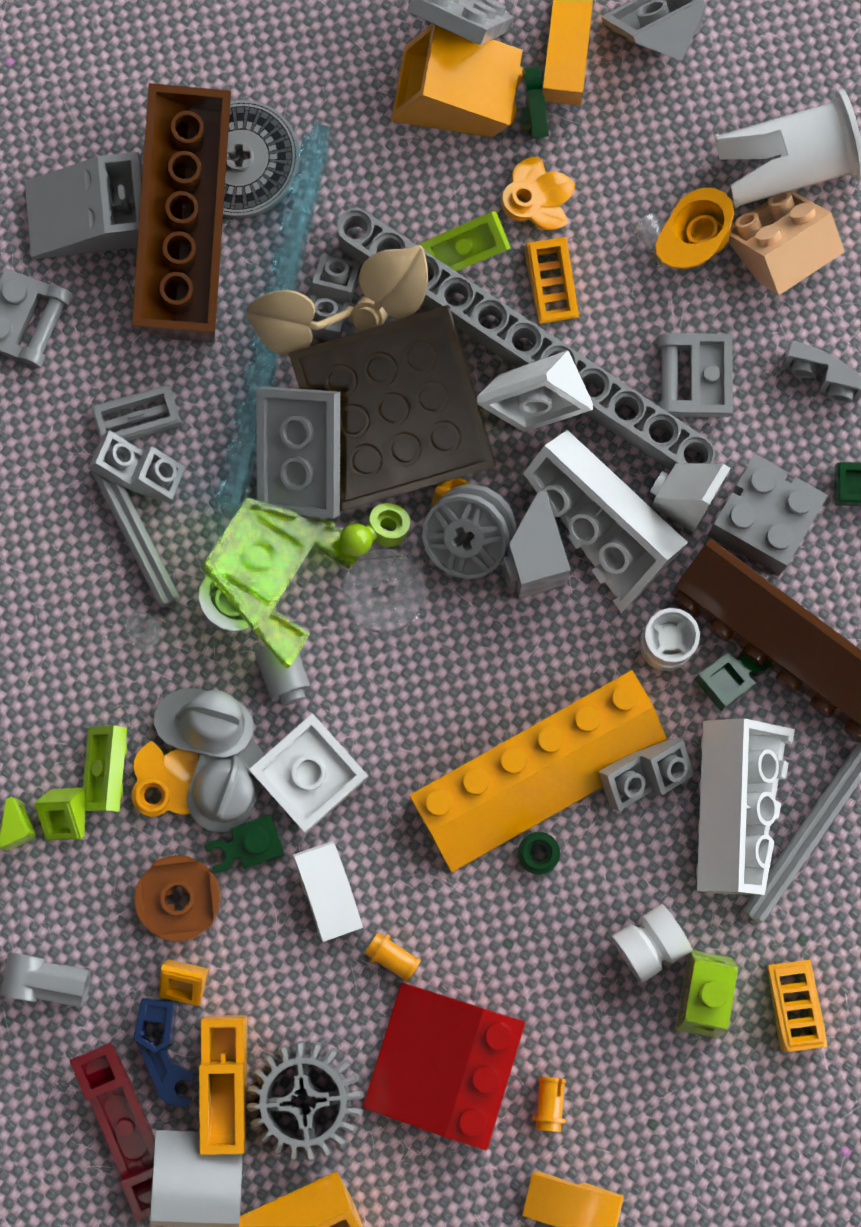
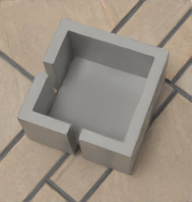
[707,454,828,575]

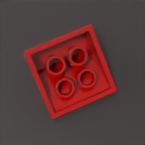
[362,982,526,1151]

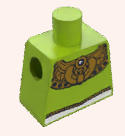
[675,950,738,1039]

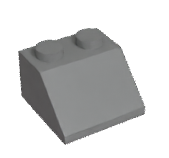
[502,490,571,599]

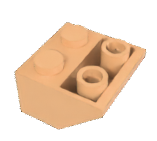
[728,191,845,295]

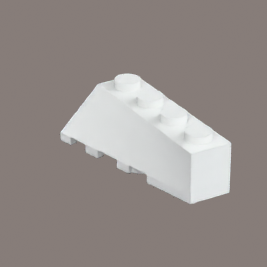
[523,430,688,613]
[696,718,795,895]

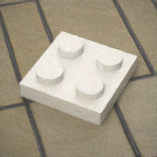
[249,713,369,833]

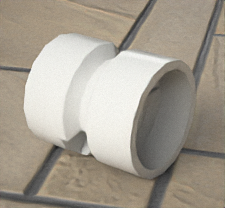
[639,608,700,671]
[611,904,693,984]

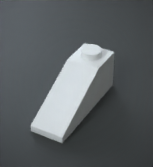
[650,463,731,532]

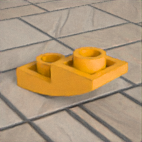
[522,1171,624,1227]

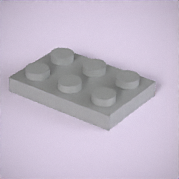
[407,0,514,45]
[256,386,340,518]

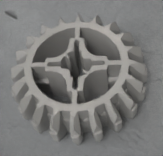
[246,1041,364,1162]

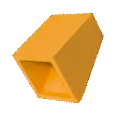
[391,23,523,137]

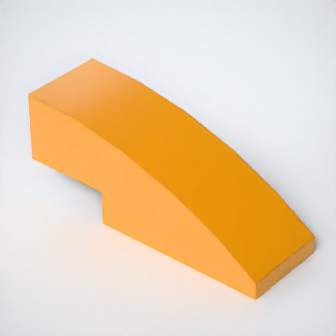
[543,0,593,106]
[199,1015,247,1155]

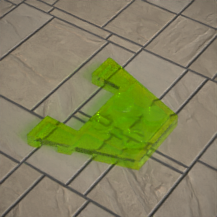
[201,497,357,668]

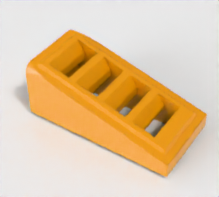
[524,237,579,324]
[767,960,828,1052]

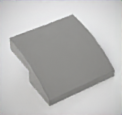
[150,1130,242,1227]

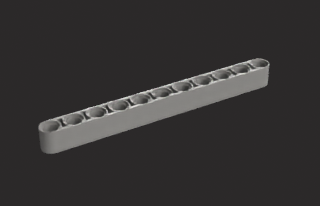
[337,209,715,471]

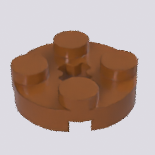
[134,855,222,942]

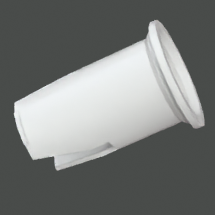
[715,88,861,209]

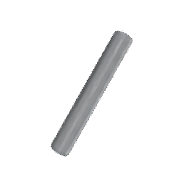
[91,470,180,608]

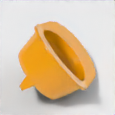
[655,188,734,269]

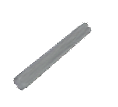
[743,743,861,923]

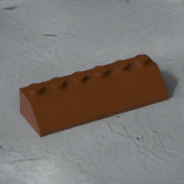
[132,83,231,343]
[670,538,861,743]

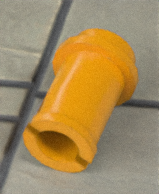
[364,932,421,983]
[532,1076,566,1132]

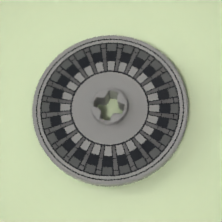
[223,100,300,218]

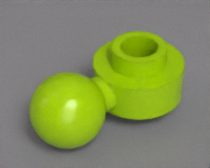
[340,503,410,557]

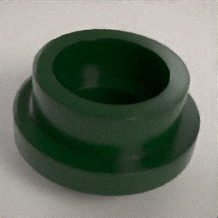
[518,832,560,875]

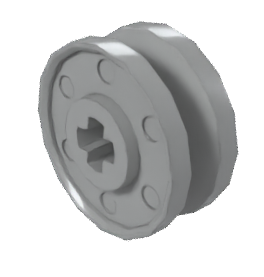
[422,484,516,579]

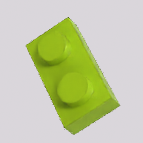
[420,210,511,272]
[83,725,127,812]

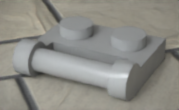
[0,268,73,368]
[657,333,733,418]

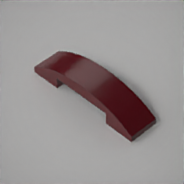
[69,1042,155,1223]

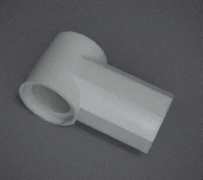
[0,952,91,1007]

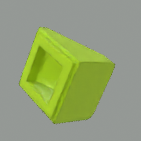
[34,787,85,841]
[0,796,36,851]

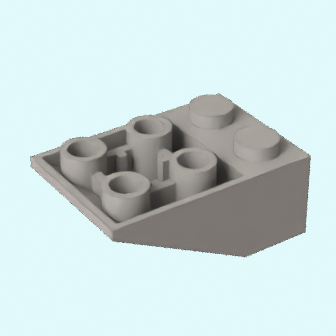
[25,152,143,259]

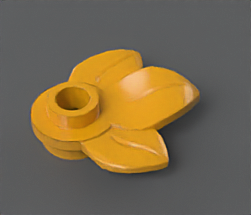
[501,157,575,230]
[132,741,199,817]

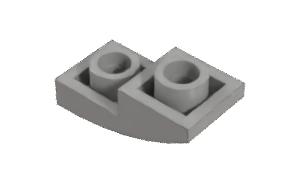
[309,254,361,341]
[782,340,861,403]
[88,430,185,502]
[598,738,694,811]

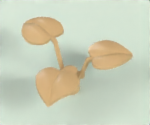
[246,245,428,356]

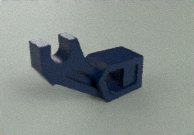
[133,998,196,1107]

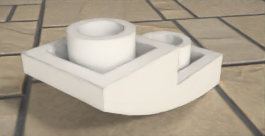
[293,841,363,942]

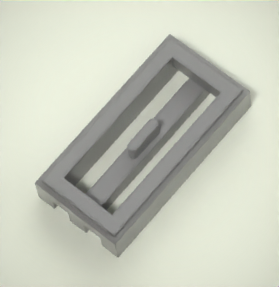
[91,384,182,441]

